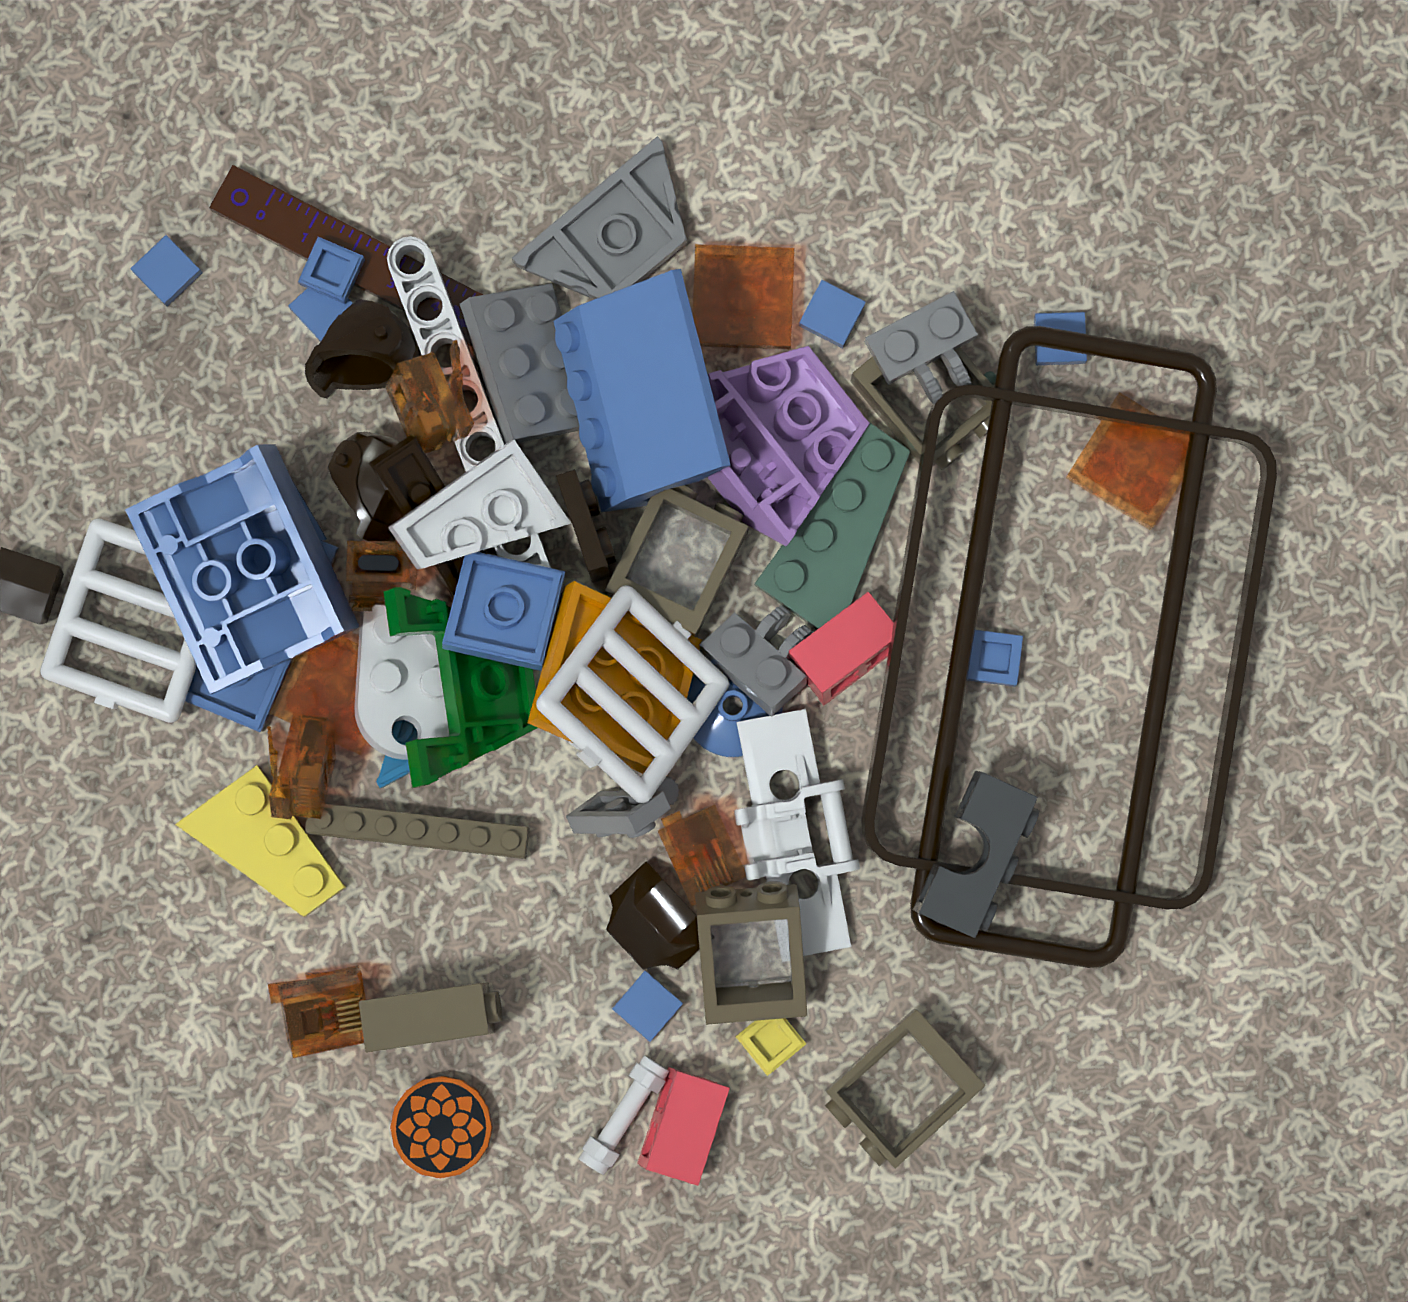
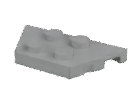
[512,136,687,299]

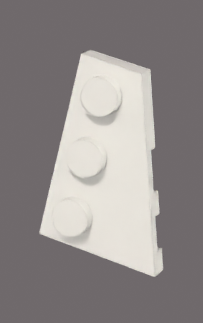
[388,440,571,569]

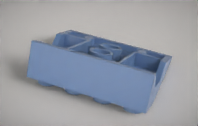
[553,269,731,512]
[125,444,360,694]

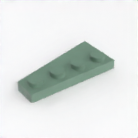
[754,423,910,629]

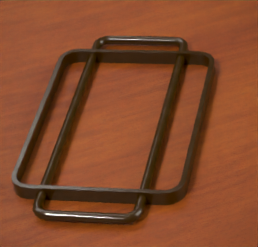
[861,326,1277,968]

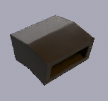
[0,547,64,624]

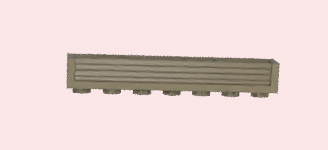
[305,803,530,859]

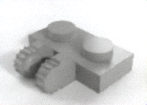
[864,291,978,404]
[700,605,813,717]
[566,777,680,838]

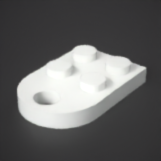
[355,603,449,760]

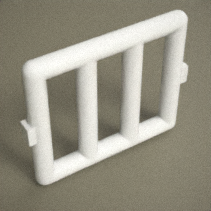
[40,518,197,723]
[536,585,729,803]

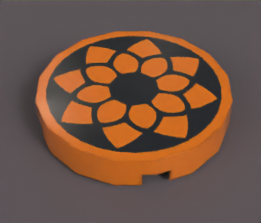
[390,1076,493,1179]

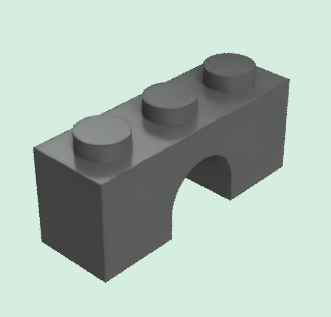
[913,771,1040,938]

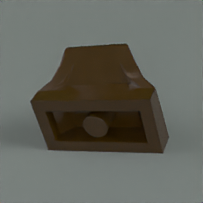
[606,862,715,970]

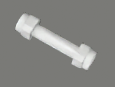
[579,1055,670,1175]

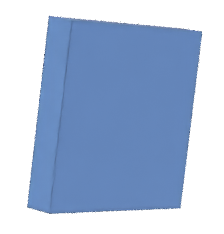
[442,552,565,671]

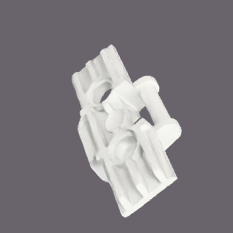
[734,709,860,960]

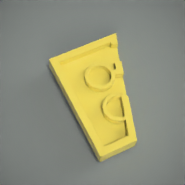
[175,765,346,917]

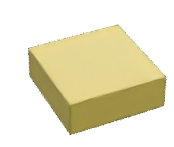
[735,1018,806,1076]

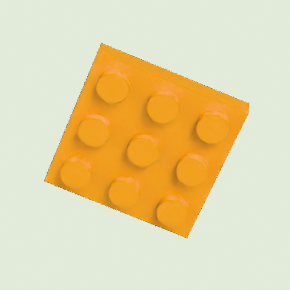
[527,581,702,774]

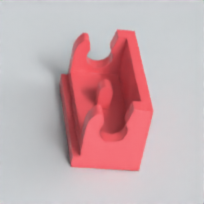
[788,592,894,706]
[637,1067,730,1186]

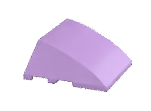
[708,346,870,546]

